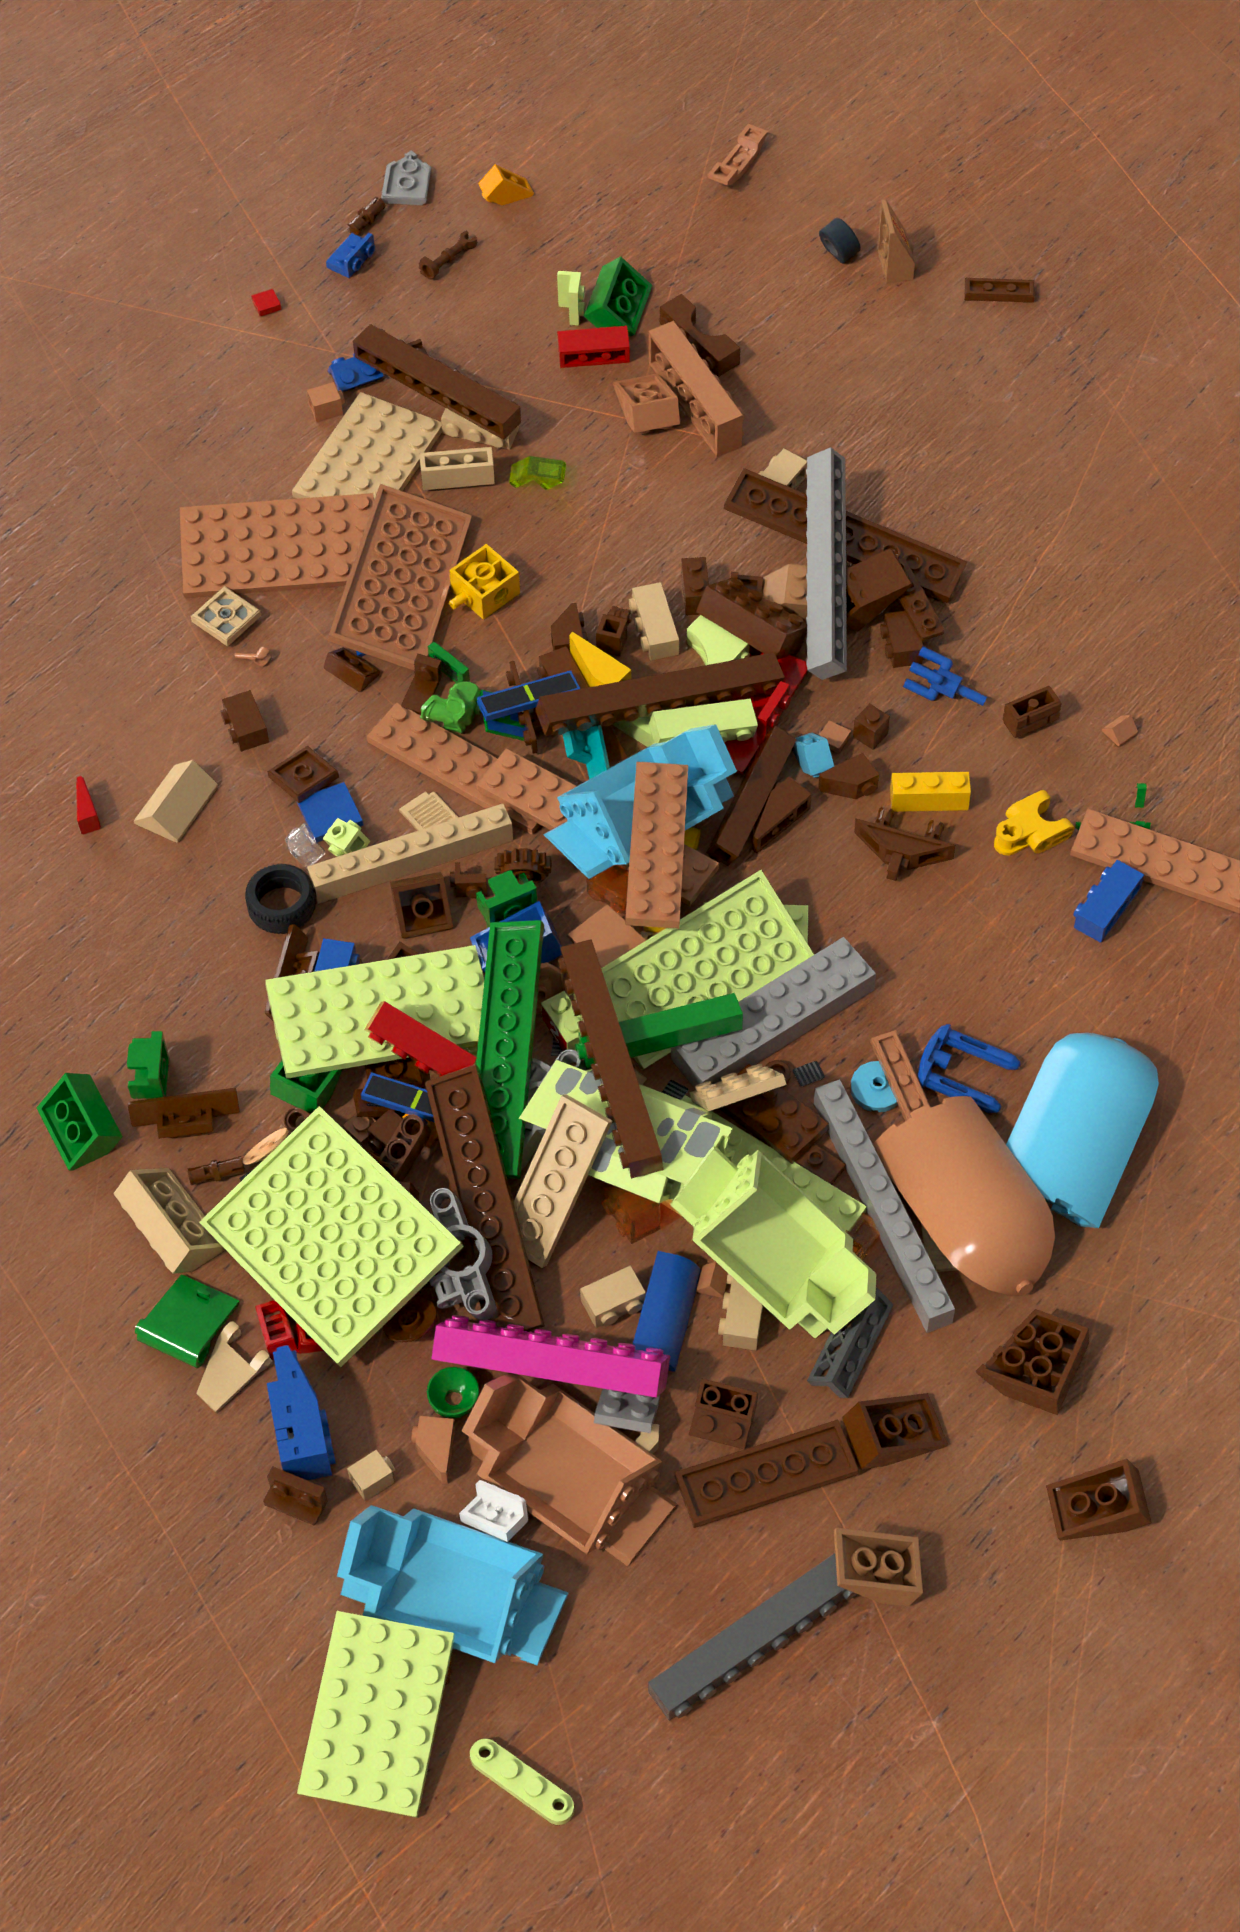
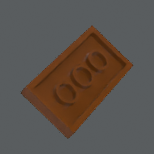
[719,1064,829,1164]

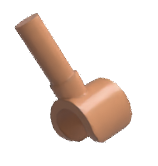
[235,647,271,667]

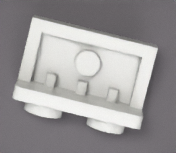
[459,1480,528,1542]

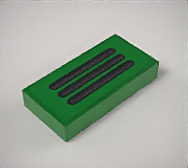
[428,642,470,683]

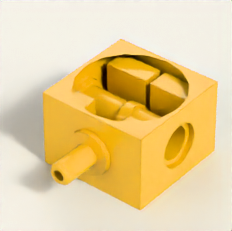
[449,544,520,620]

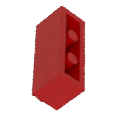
[557,326,630,368]

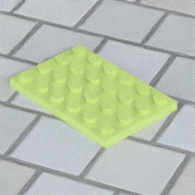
[297,1611,455,1818]

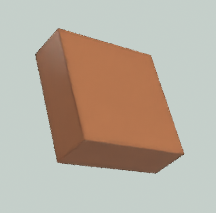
[819,721,851,753]

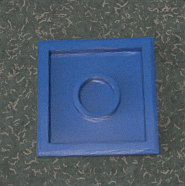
[297,782,363,843]

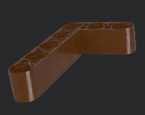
[284,1107,431,1182]

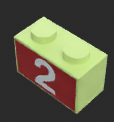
[541,991,581,1051]

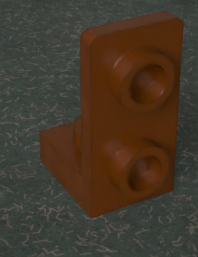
[401,654,442,715]

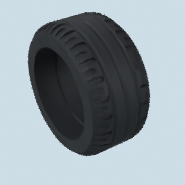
[245,863,316,934]

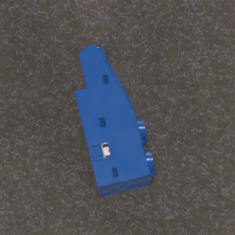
[267,1345,336,1481]

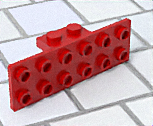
[725,653,808,775]

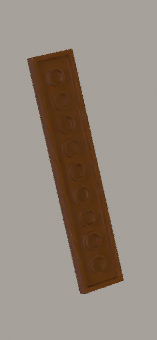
[724,468,967,603]
[425,1064,545,1332]

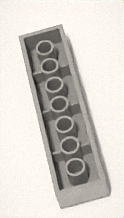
[671,937,876,1089]

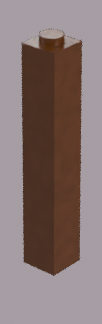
[706,726,797,866]

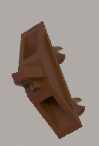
[854,807,956,881]

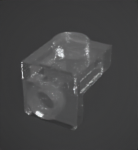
[285,823,325,869]

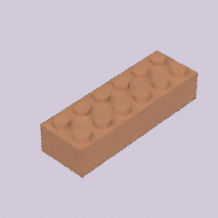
[649,321,744,457]

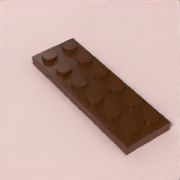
[675,1419,859,1528]

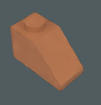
[411,1416,455,1484]

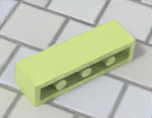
[649,699,758,744]

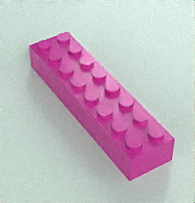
[431,1315,670,1398]

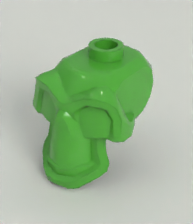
[420,681,481,733]

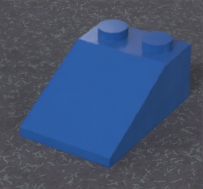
[470,901,562,973]

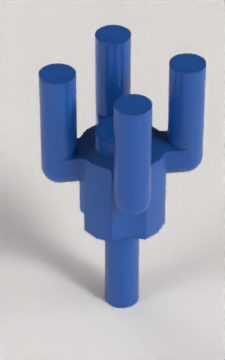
[903,646,987,706]

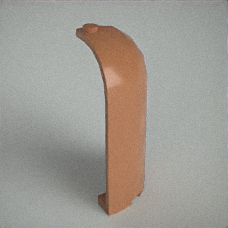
[873,1096,1055,1296]

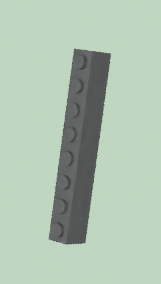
[648,1553,857,1721]

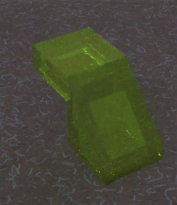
[509,456,566,490]

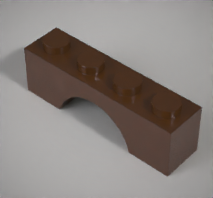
[659,294,740,377]

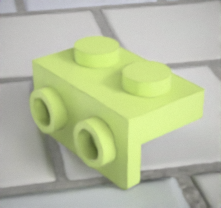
[557,271,585,325]

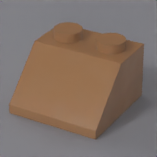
[762,564,807,623]

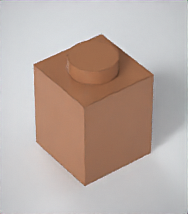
[307,382,345,422]

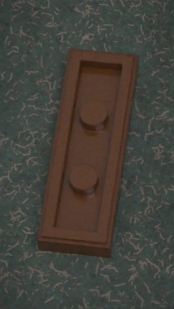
[964,278,1035,303]

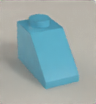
[792,733,834,777]

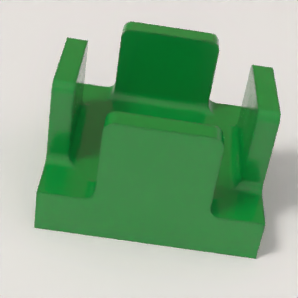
[476,870,537,928]
[127,1031,170,1099]

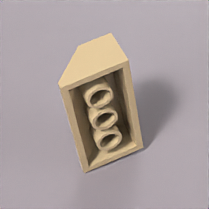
[114,1168,226,1273]

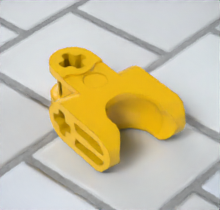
[994,790,1075,856]

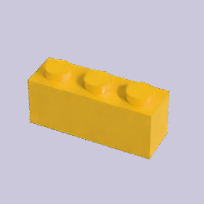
[890,772,971,812]

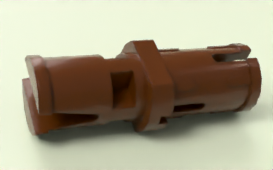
[347,197,386,235]
[187,1156,245,1185]

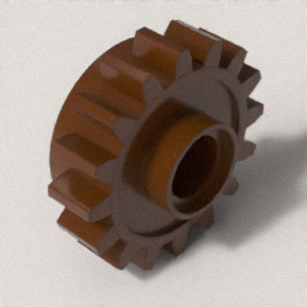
[494,848,552,884]

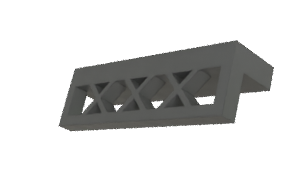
[807,1288,894,1398]

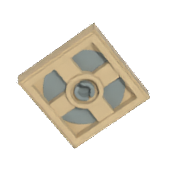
[191,586,261,647]

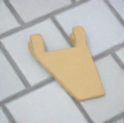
[197,1321,272,1413]

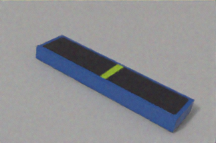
[477,670,580,722]
[361,1072,435,1123]

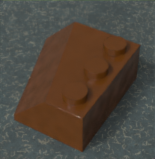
[976,1309,1089,1415]

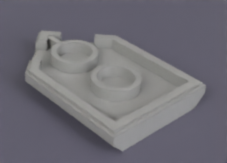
[381,150,431,205]

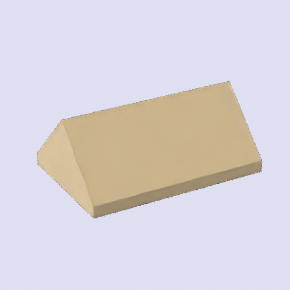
[134,760,218,843]

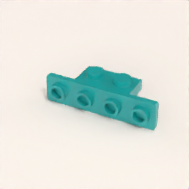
[563,725,610,779]

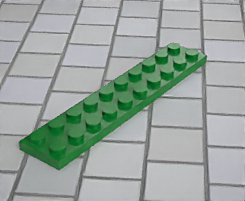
[476,920,544,1179]

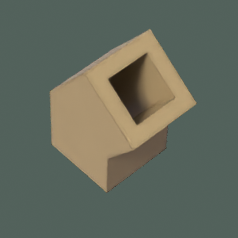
[635,1424,659,1454]

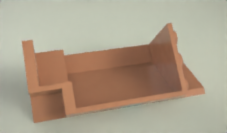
[462,1373,678,1567]

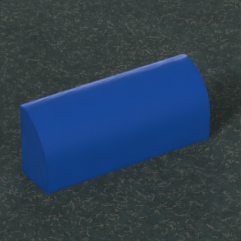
[632,1251,701,1372]

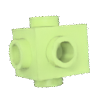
[323,818,370,857]

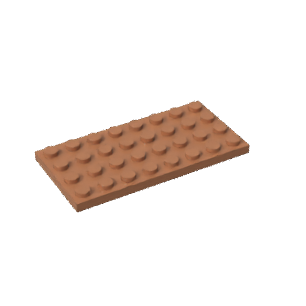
[327,484,472,670]
[180,493,374,598]

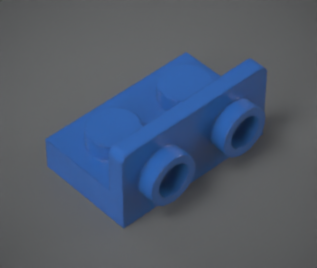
[326,233,375,278]

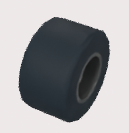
[819,218,861,264]

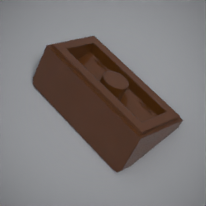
[324,647,380,692]

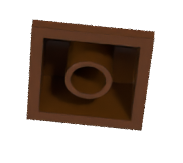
[390,872,453,938]

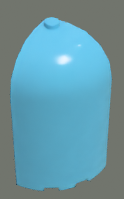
[1006,1033,1159,1228]

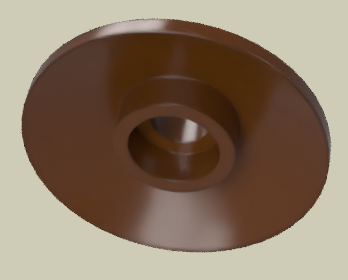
[382,1296,437,1343]

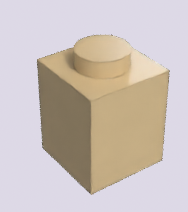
[347,1450,395,1501]

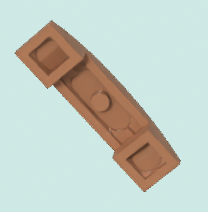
[707,124,768,186]

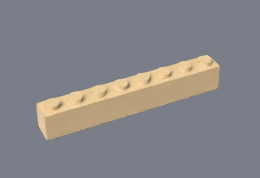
[307,804,513,904]

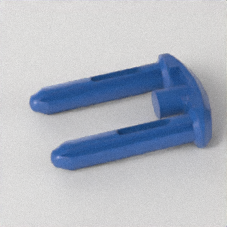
[917,1024,1021,1113]

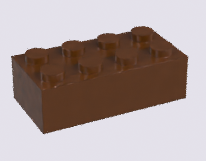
[696,578,807,660]

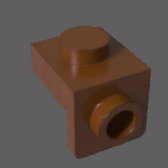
[450,862,488,898]

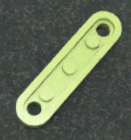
[470,1739,574,1825]

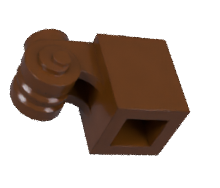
[596,606,632,657]

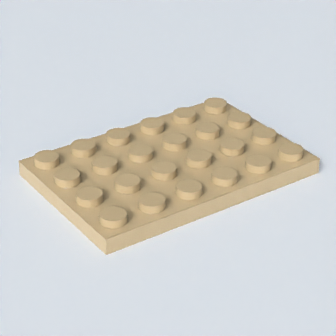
[292,392,442,500]

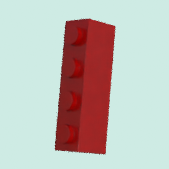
[364,1001,477,1077]

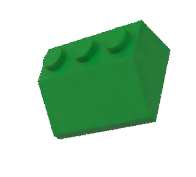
[584,256,652,337]
[36,1073,123,1171]

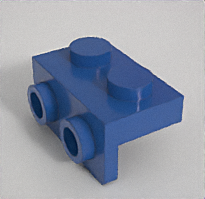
[328,354,384,393]

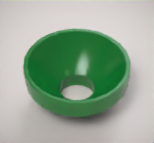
[427,1367,479,1418]

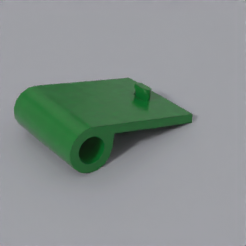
[135,1274,240,1368]

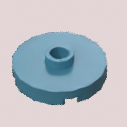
[851,1061,898,1112]

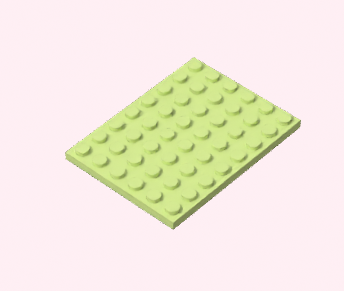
[199,1106,464,1367]

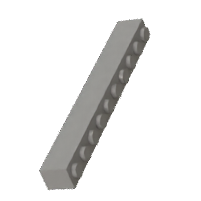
[806,447,847,680]
[814,1079,955,1333]

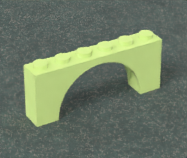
[612,615,750,747]

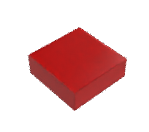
[251,289,282,317]

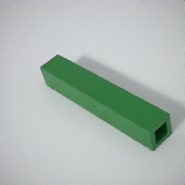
[575,993,743,1069]

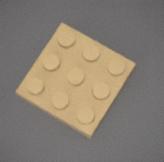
[689,1064,787,1111]

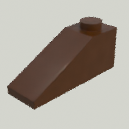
[753,776,812,853]

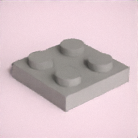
[594,1389,661,1433]

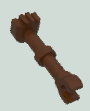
[419,231,477,279]

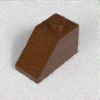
[818,753,879,799]

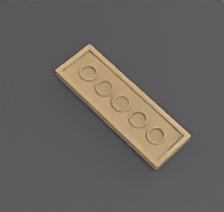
[513,1094,613,1268]

